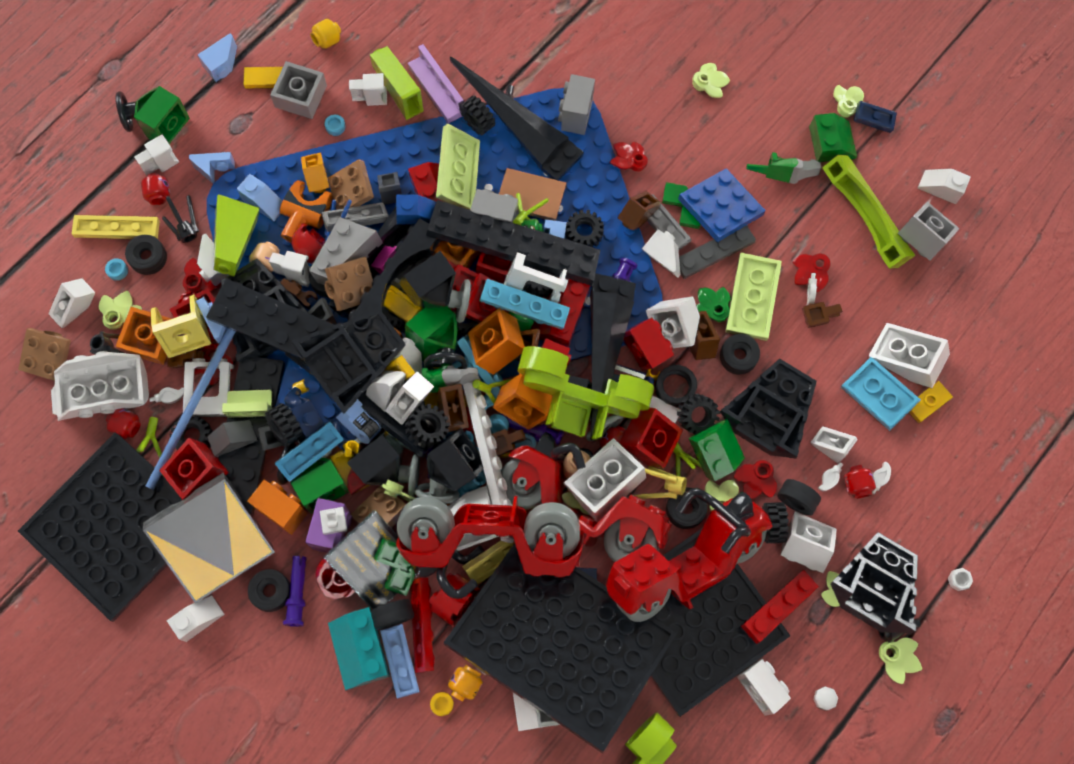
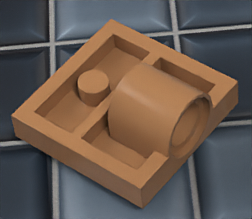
[328,159,374,210]
[325,257,373,311]
[18,328,71,381]
[351,485,406,528]

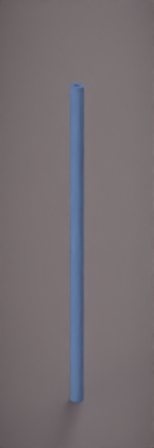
[145,328,236,490]

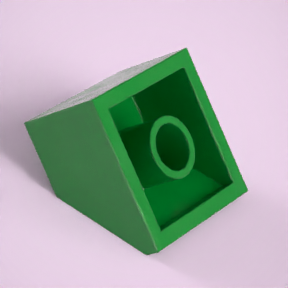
[809,113,857,163]
[689,419,745,481]

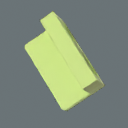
[222,390,272,418]

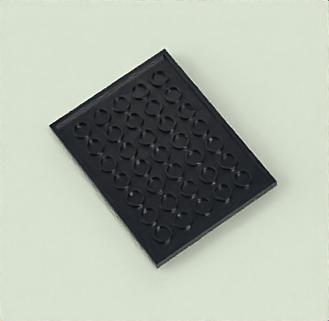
[444,543,677,754]

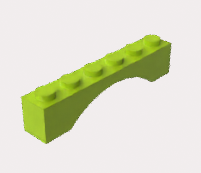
[822,155,916,269]

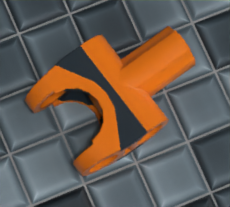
[280,180,333,243]

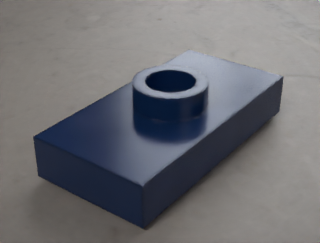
[854,101,897,133]

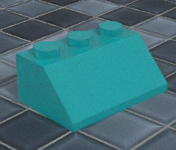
[328,607,390,691]

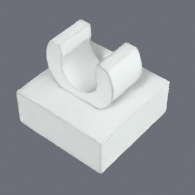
[320,507,347,535]

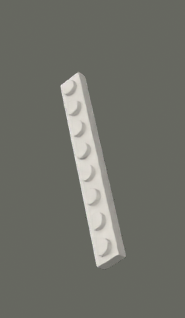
[463,376,515,543]

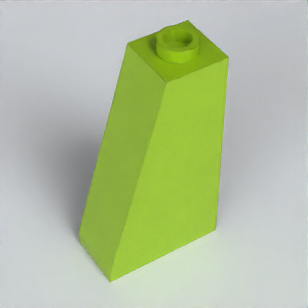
[370,46,424,120]
[213,194,260,277]

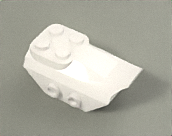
[51,351,149,421]

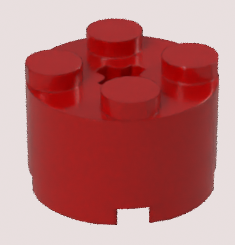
[429,573,481,627]

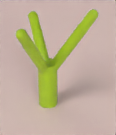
[513,193,549,225]
[472,379,510,414]
[136,417,162,459]
[673,442,702,476]

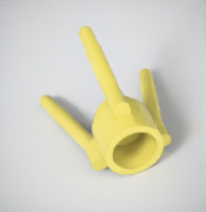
[633,466,687,499]

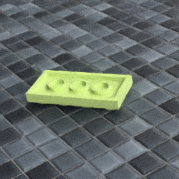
[436,124,480,210]
[725,253,782,341]

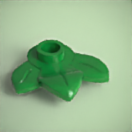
[696,287,731,322]

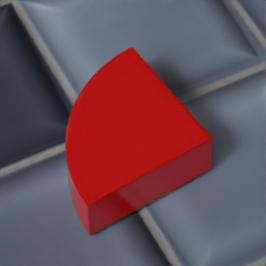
[347,468,367,495]

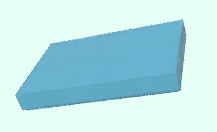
[841,357,921,431]

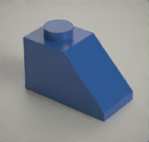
[396,195,436,224]

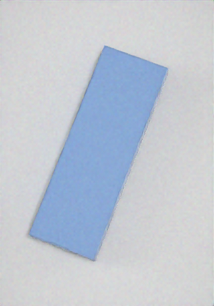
[380,624,420,699]

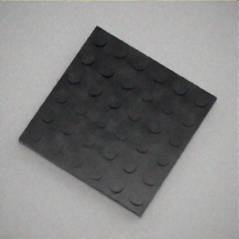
[18,432,182,622]
[651,528,790,717]

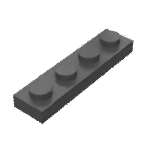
[679,225,756,279]

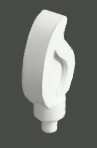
[806,273,817,306]
[149,387,184,404]
[818,462,843,491]
[872,462,891,494]

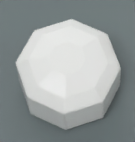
[948,568,973,591]
[813,686,838,711]

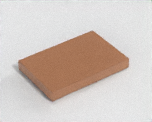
[499,168,566,221]

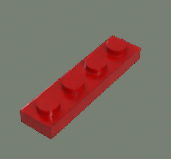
[741,569,819,644]
[410,578,435,673]

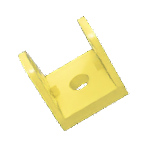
[151,295,211,358]

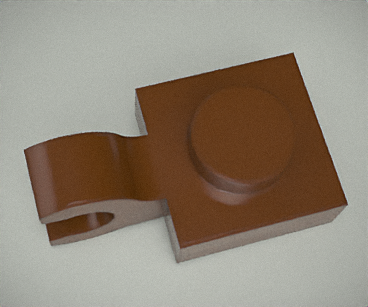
[280,278,318,309]
[802,302,843,328]
[167,350,204,368]
[492,429,526,456]

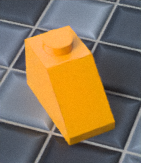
[301,152,330,193]

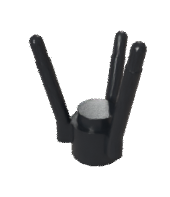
[162,195,199,243]
[90,331,127,355]

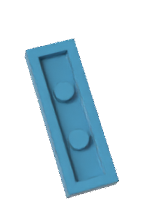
[275,421,344,482]

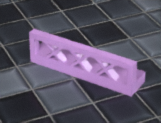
[408,44,464,124]

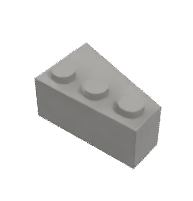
[309,217,383,285]

